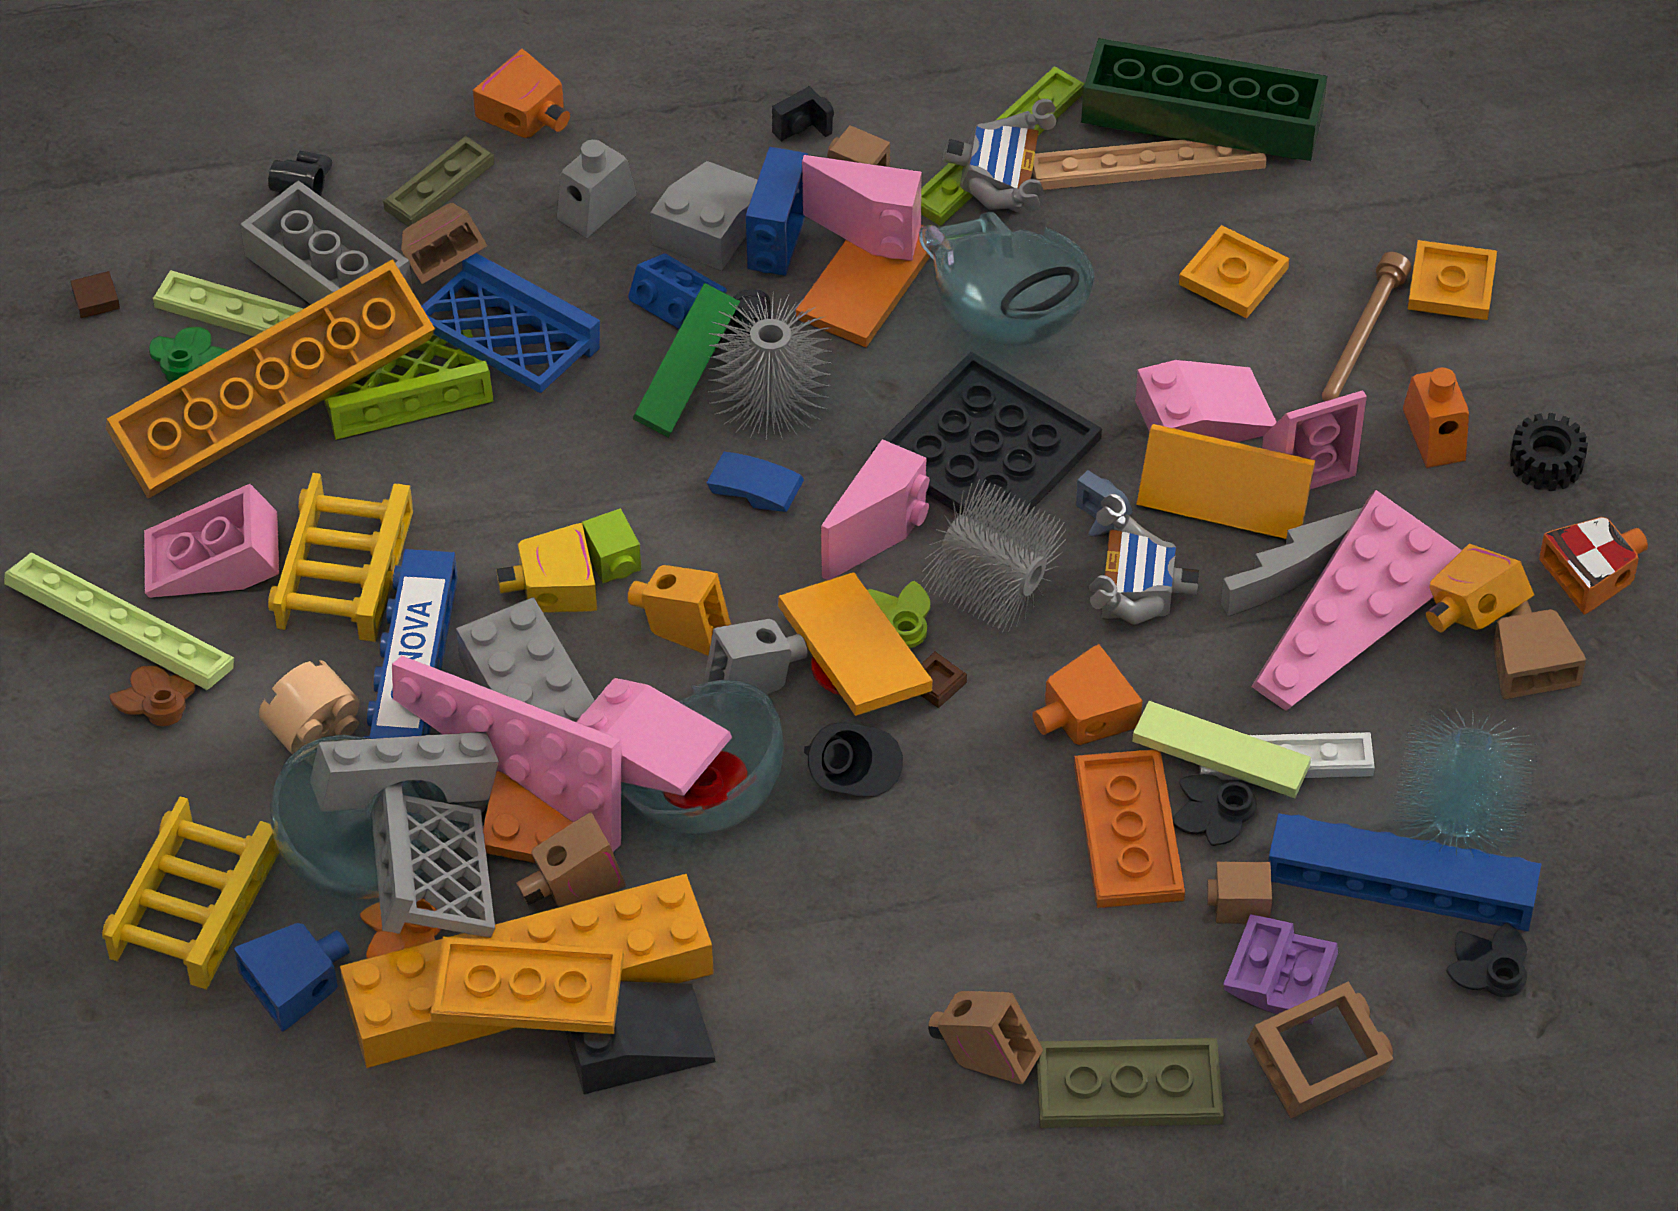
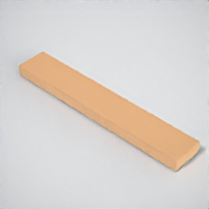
[1031,140,1266,190]

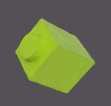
[582,508,641,583]

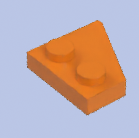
[483,771,573,863]

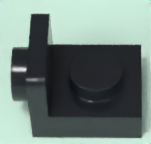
[772,86,834,142]

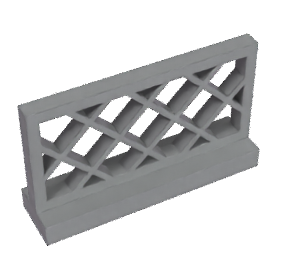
[371,782,495,938]

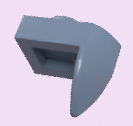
[1076,470,1133,537]

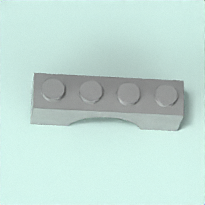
[310,732,499,812]

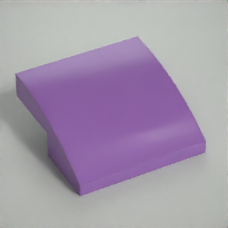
[1223,914,1338,1024]

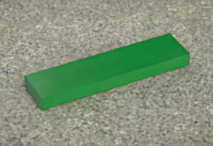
[633,283,740,438]

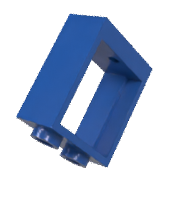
[746,147,808,276]

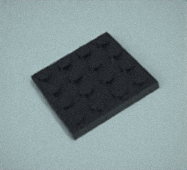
[871,351,1102,536]

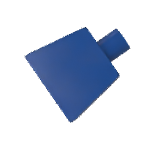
[234,923,350,1032]

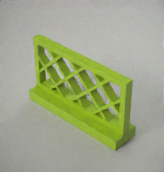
[324,329,494,440]

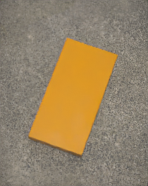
[1136,424,1316,539]
[778,572,933,716]
[431,937,624,1034]

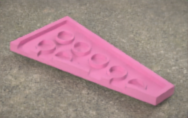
[1251,490,1462,711]
[392,656,621,852]

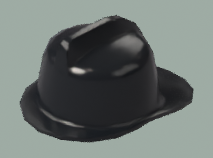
[804,722,903,796]

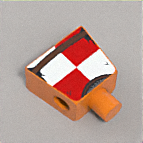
[1539,517,1648,615]

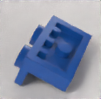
[628,253,727,329]

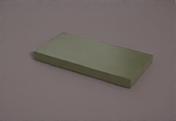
[1036,1038,1224,1128]

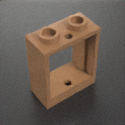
[1247,981,1394,1118]

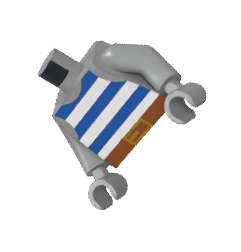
[942,99,1056,212]
[1089,494,1199,625]

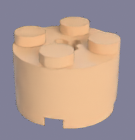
[259,660,360,764]

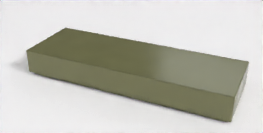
[383,136,495,227]

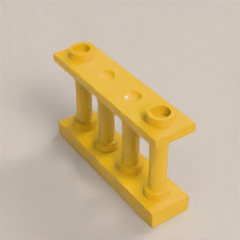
[268,473,413,642]
[102,796,281,990]

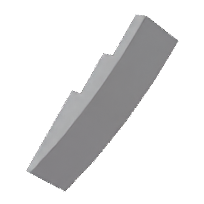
[1221,508,1362,616]

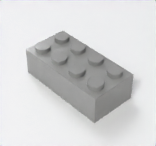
[240,181,413,304]
[456,597,595,722]

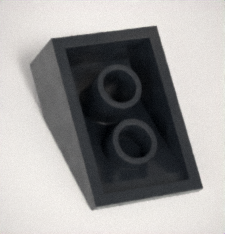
[565,981,715,1094]

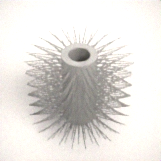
[708,291,832,440]
[922,479,1066,632]

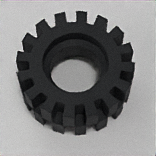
[1510,413,1588,491]

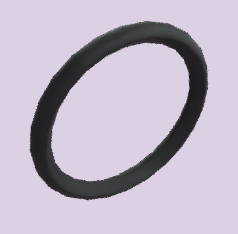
[1000,266,1079,318]

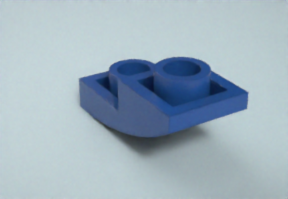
[706,452,804,512]

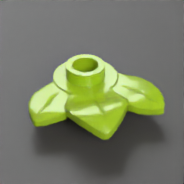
[867,581,931,648]

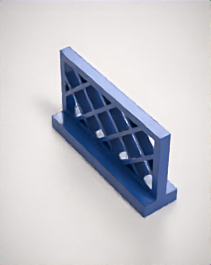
[422,253,600,393]

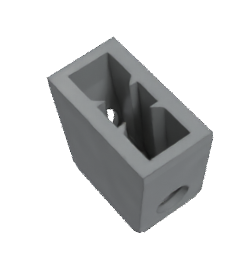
[557,140,636,238]
[703,619,807,712]

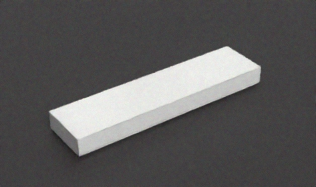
[1199,732,1375,780]

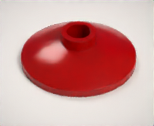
[662,751,748,810]

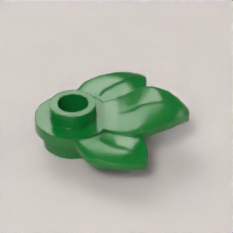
[149,326,229,382]

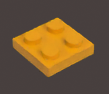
[1179,225,1289,319]
[1408,240,1497,320]

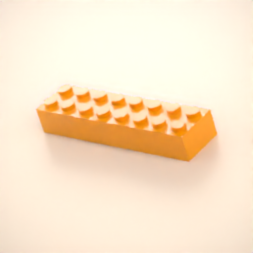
[106,259,435,499]
[340,874,713,1068]

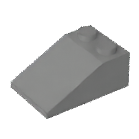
[650,161,758,271]

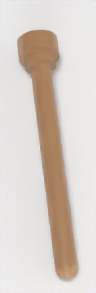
[1322,252,1412,402]

